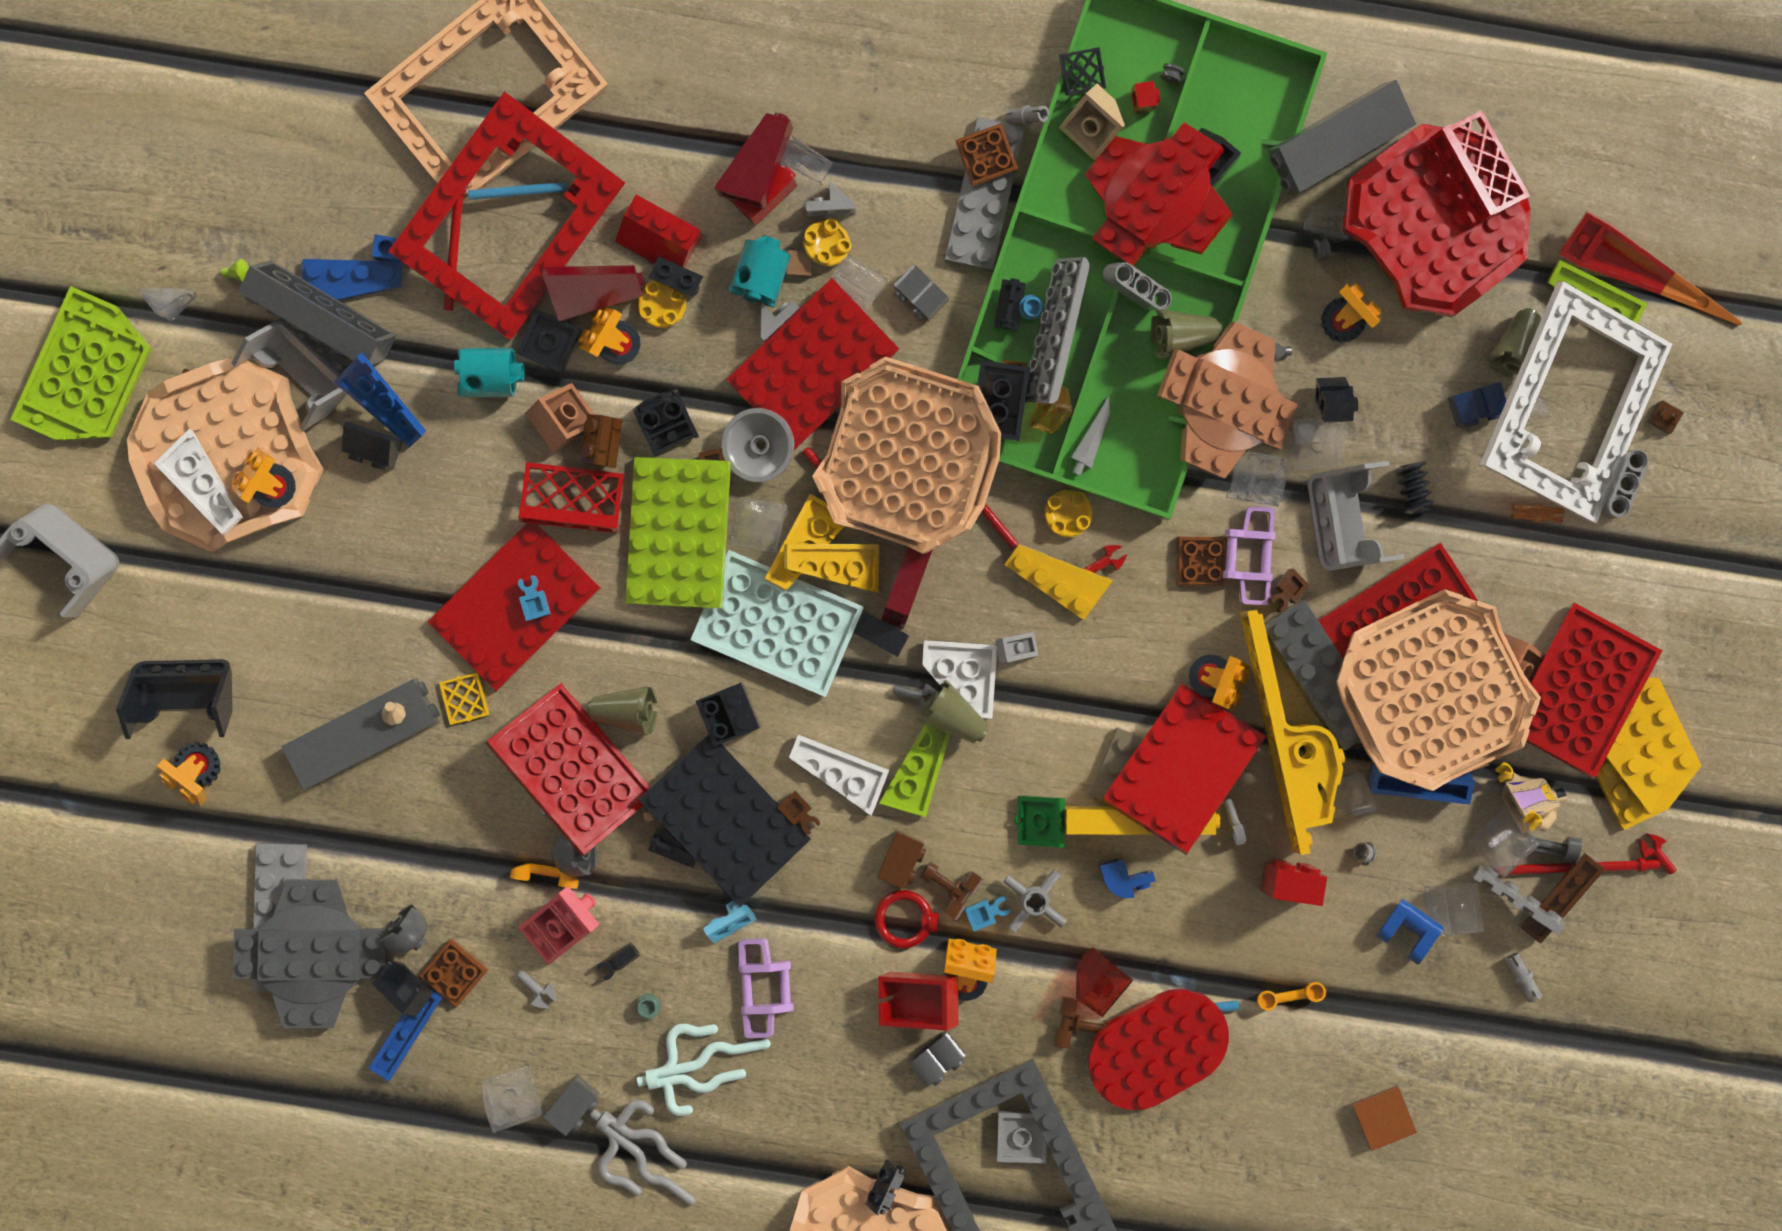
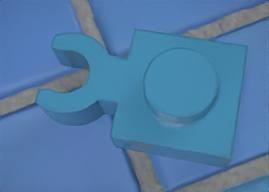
[518,575,551,621]
[965,896,1010,931]

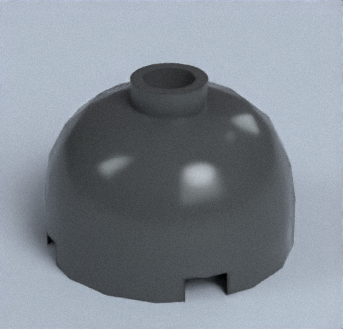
[551,833,597,876]
[378,904,427,954]

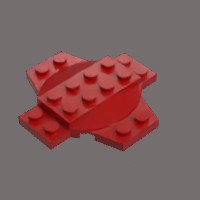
[1085,122,1233,266]

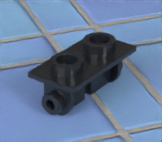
[648,257,703,298]
[994,278,1026,332]
[648,828,696,868]
[865,1159,906,1215]

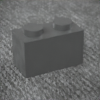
[543,1075,600,1136]

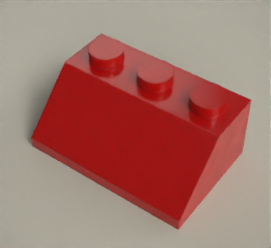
[615,194,703,268]

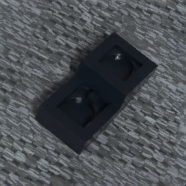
[853,610,909,657]

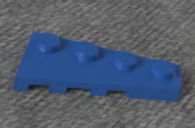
[302,259,402,300]
[334,352,426,448]

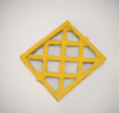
[439,672,490,725]

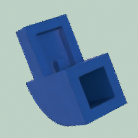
[1098,857,1156,898]

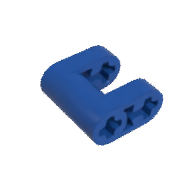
[1376,898,1444,965]

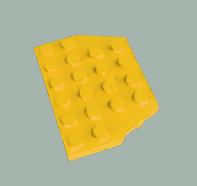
[1596,677,1701,830]

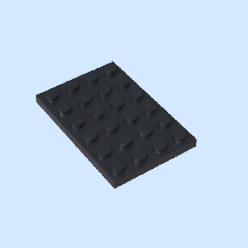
[638,734,811,908]

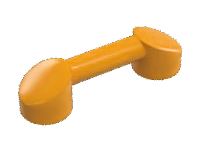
[510,863,579,889]
[1257,982,1326,1011]

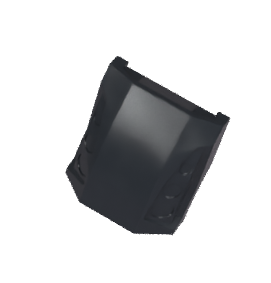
[633,389,699,457]

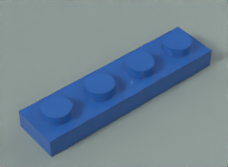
[368,989,443,1081]

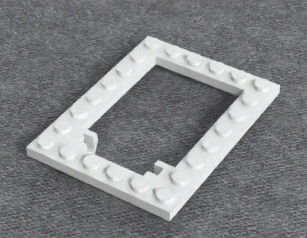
[1480,281,1672,523]

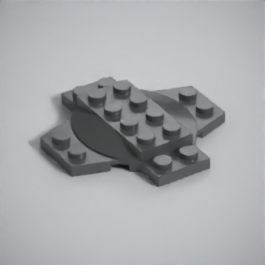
[233,879,386,1028]

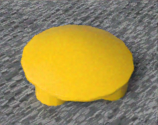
[803,218,852,266]
[638,281,686,328]
[1044,489,1093,537]

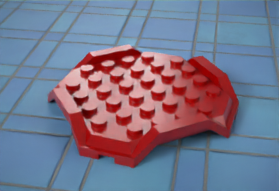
[1342,123,1531,317]

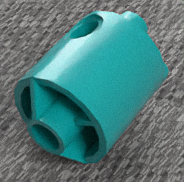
[728,235,791,308]
[454,348,525,398]

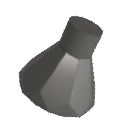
[1274,343,1292,363]

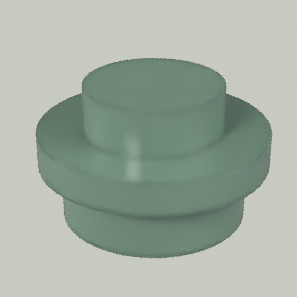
[636,994,661,1019]

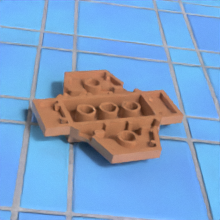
[1157,322,1298,478]

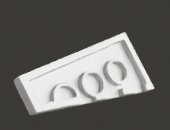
[154,429,243,535]
[789,734,889,816]

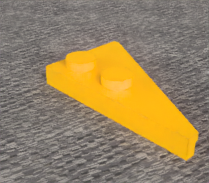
[1606,742,1672,813]

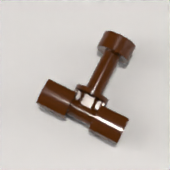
[920,861,984,920]
[1053,996,1109,1049]

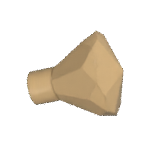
[381,702,406,726]

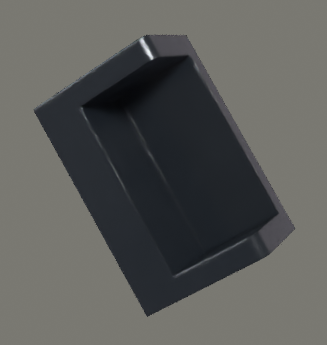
[372,960,434,1016]

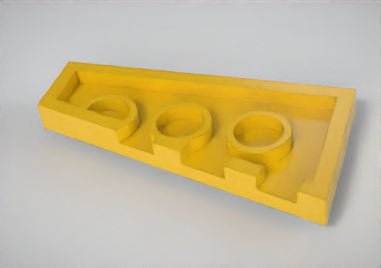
[764,494,845,591]
[1004,543,1113,620]
[784,544,879,593]

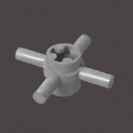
[1003,869,1067,933]

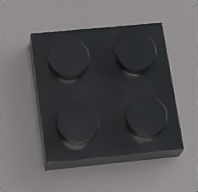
[516,309,582,374]

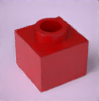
[1131,81,1160,114]

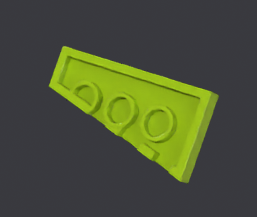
[1547,260,1648,348]
[879,725,950,817]

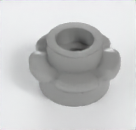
[1353,842,1376,866]

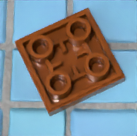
[955,123,1018,187]
[1177,536,1227,586]
[419,938,489,1008]
[1352,1086,1417,1151]

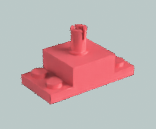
[518,886,599,965]

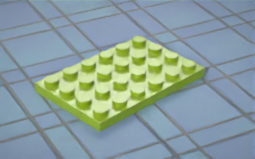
[626,457,731,609]

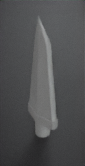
[1070,396,1110,476]

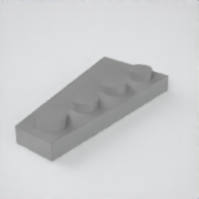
[1473,866,1564,934]

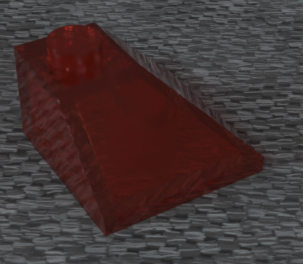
[1076,947,1133,1018]

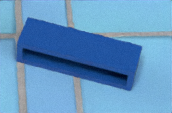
[1367,760,1475,805]

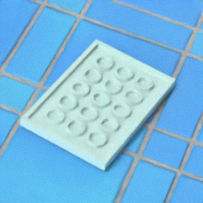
[691,550,864,697]

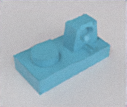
[703,901,757,944]

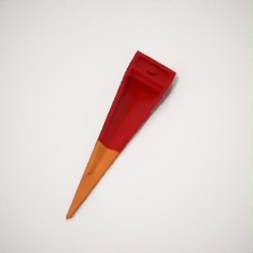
[1559,210,1742,325]

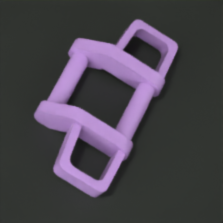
[1223,506,1275,605]
[738,938,794,1038]

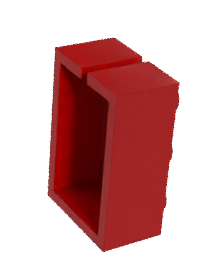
[1261,858,1327,906]
[878,972,959,1031]

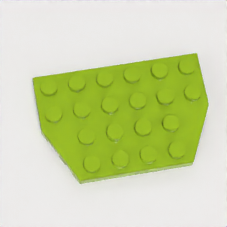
[10,286,152,440]

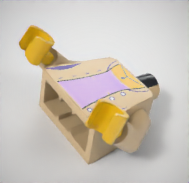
[1495,762,1567,834]

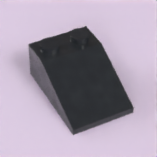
[977,360,1030,444]

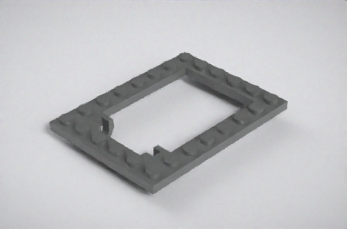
[900,1058,1117,1231]

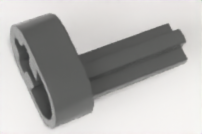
[1524,836,1582,864]

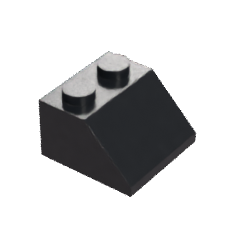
[342,421,403,471]

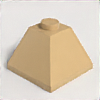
[1059,84,1124,160]

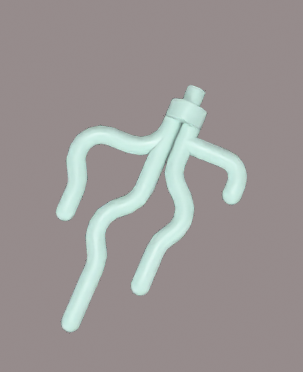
[637,1024,771,1116]

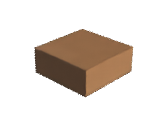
[787,250,813,277]

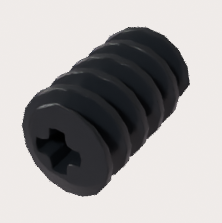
[1396,461,1434,514]

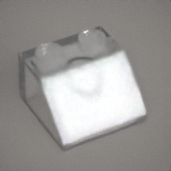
[1289,417,1345,471]
[481,1065,544,1133]

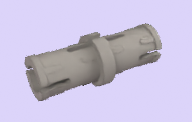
[1005,105,1050,125]
[1504,952,1543,1003]

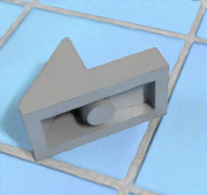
[806,181,855,217]
[761,301,800,343]
[995,632,1039,664]

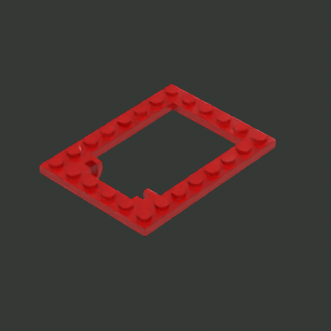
[388,91,626,340]

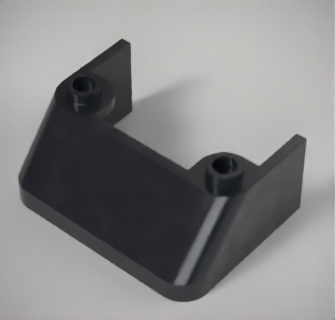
[116,659,233,739]

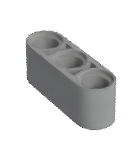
[1103,263,1172,310]
[1602,450,1649,519]

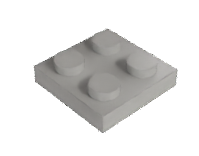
[997,1111,1047,1163]

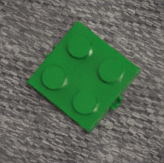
[1014,795,1065,848]

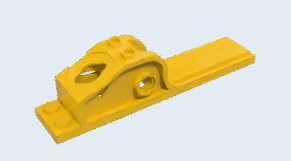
[1240,610,1345,855]

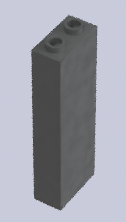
[1267,80,1416,195]
[281,679,440,790]

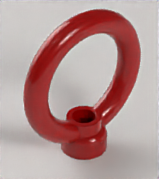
[875,890,939,948]

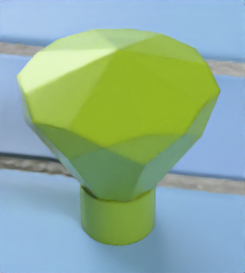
[221,259,249,282]

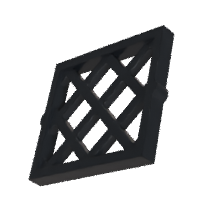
[1059,47,1106,96]

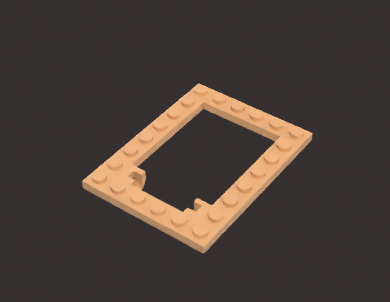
[364,0,609,204]

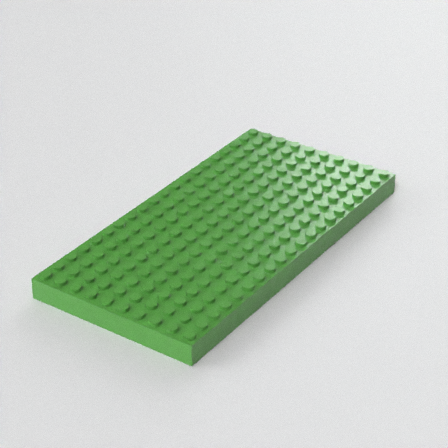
[957,0,1327,521]

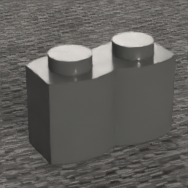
[893,264,949,322]
[909,1031,965,1087]

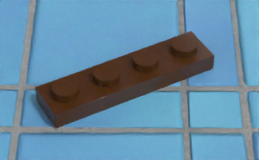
[1520,852,1605,944]

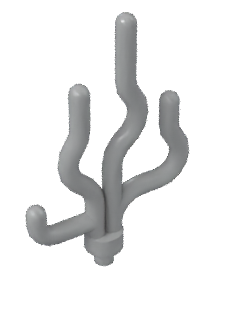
[589,1100,696,1206]

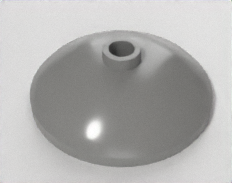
[722,408,794,482]

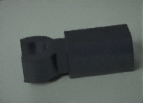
[596,942,640,980]

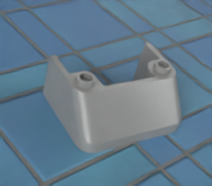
[231,318,349,431]
[1308,461,1405,571]
[0,504,119,618]

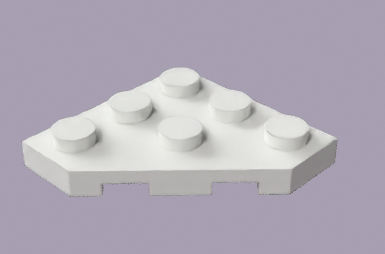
[922,640,997,719]

